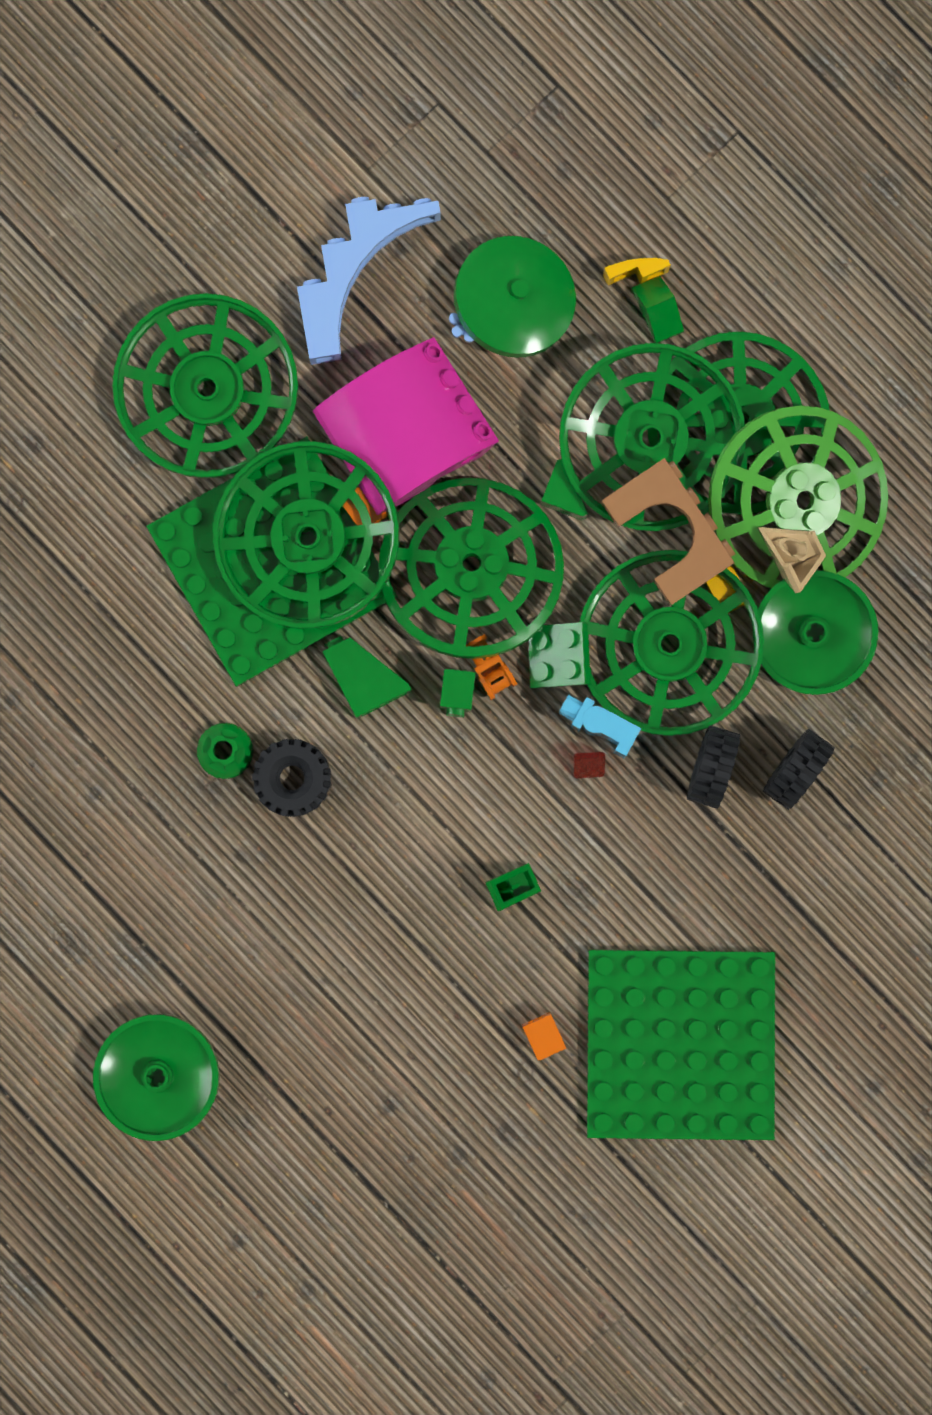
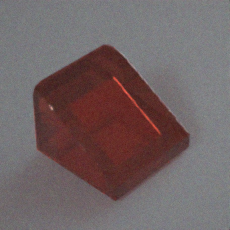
[573,752,605,778]

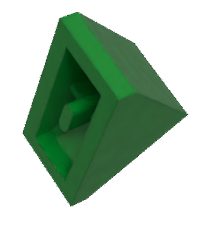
[632,276,684,343]
[541,459,588,520]
[485,863,541,911]

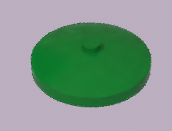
[454,236,576,358]
[753,570,879,695]
[93,1014,220,1141]

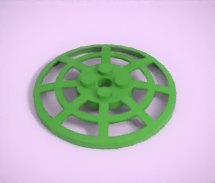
[708,406,888,588]

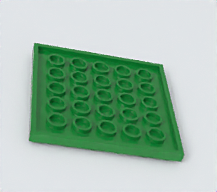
[146,436,398,687]
[587,950,775,1140]

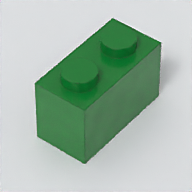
[440,669,476,718]

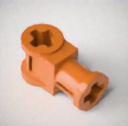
[466,634,518,700]

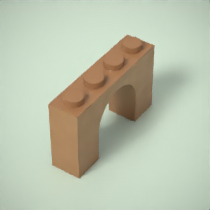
[601,458,735,605]

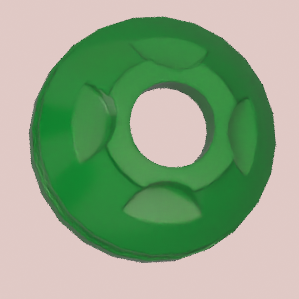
[197,723,253,779]

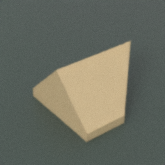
[758,527,826,593]

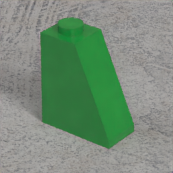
[322,636,412,719]

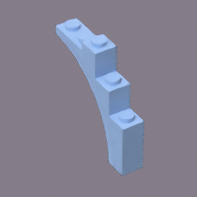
[297,197,441,365]

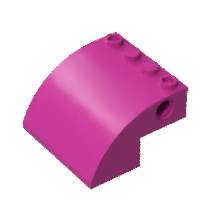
[313,337,499,516]

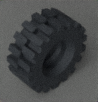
[687,725,740,809]
[763,729,835,810]
[252,739,332,817]

